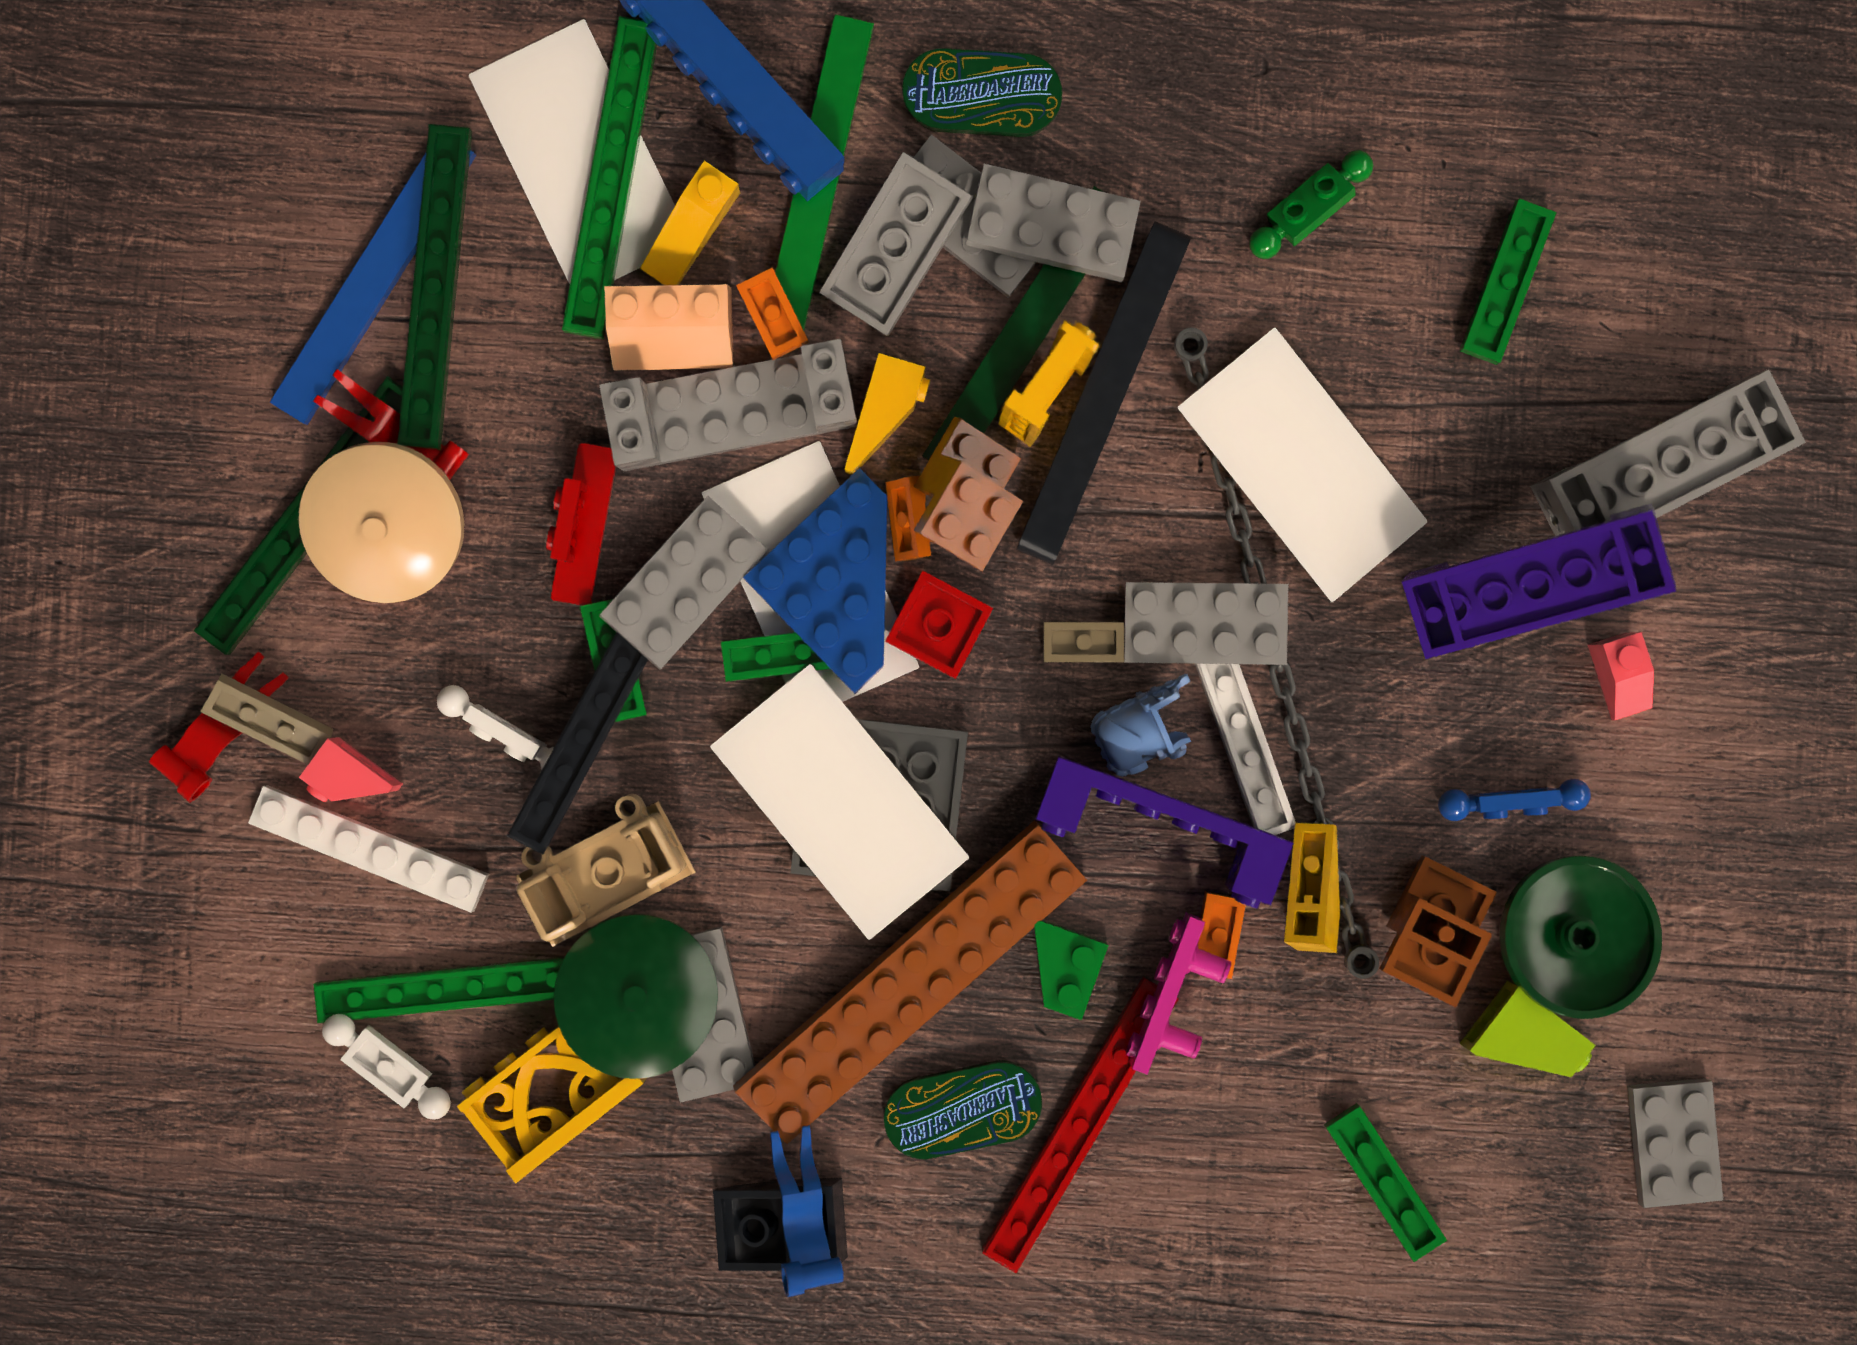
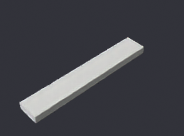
[1195,664,1296,835]

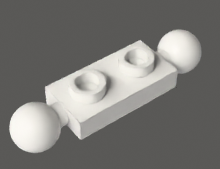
[437,685,554,769]
[322,1014,451,1120]

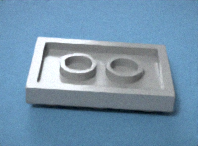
[1627,1078,1723,1208]

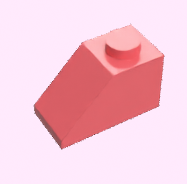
[1587,632,1654,721]
[299,737,403,802]

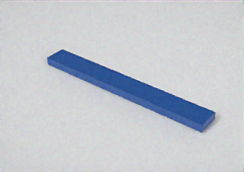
[269,150,476,425]

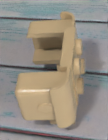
[516,794,696,947]

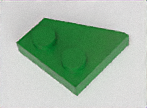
[1034,920,1109,1021]

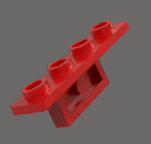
[546,443,616,606]

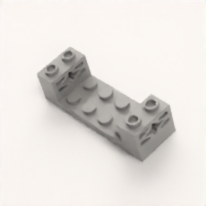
[599,339,858,471]
[1530,369,1806,536]

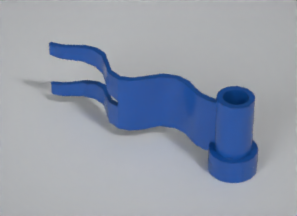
[770,1125,844,1297]

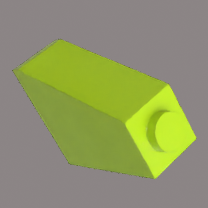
[1459,981,1596,1077]

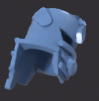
[1091,674,1191,777]

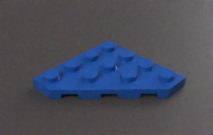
[743,468,888,694]

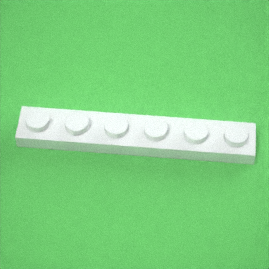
[248,785,489,913]

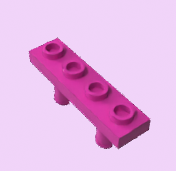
[1126,912,1231,1075]

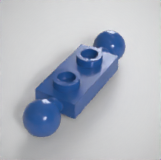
[1438,779,1591,821]

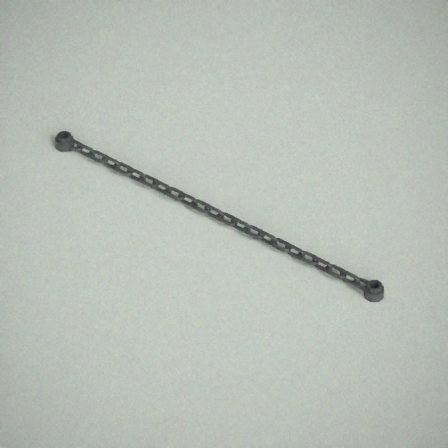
[1174,327,1379,979]

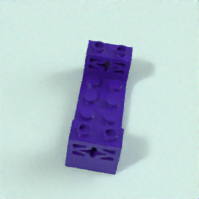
[1402,503,1676,659]
[1036,756,1293,909]

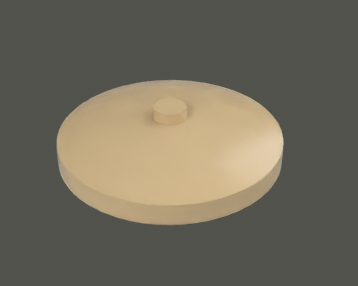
[299,442,464,603]

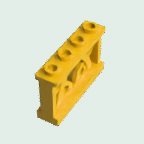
[998,321,1099,447]
[457,1026,647,1183]

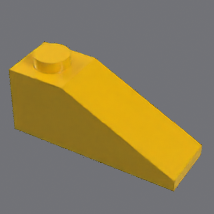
[640,160,740,285]
[844,353,930,475]
[1284,823,1340,953]

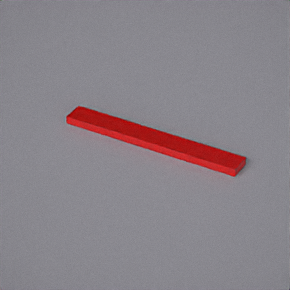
[982,976,1179,1273]

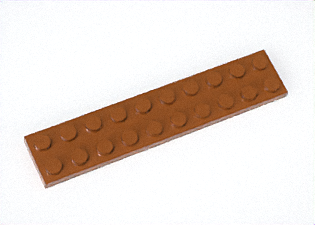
[733,820,1087,1144]

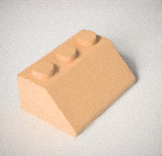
[605,284,734,371]

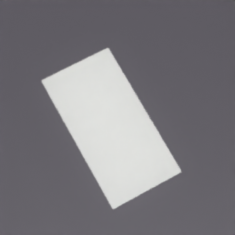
[469,19,675,284]
[1178,328,1427,602]
[702,441,919,702]
[710,664,969,940]

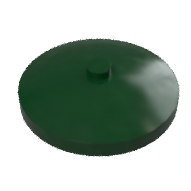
[1499,856,1662,1019]
[554,914,718,1079]

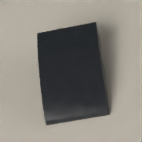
[713,1178,848,1271]

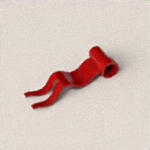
[313,369,469,480]
[149,651,289,803]

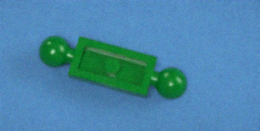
[1249,150,1373,259]

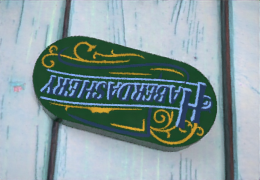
[903,49,1062,137]
[884,1060,1042,1159]

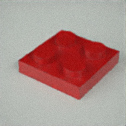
[885,571,993,679]

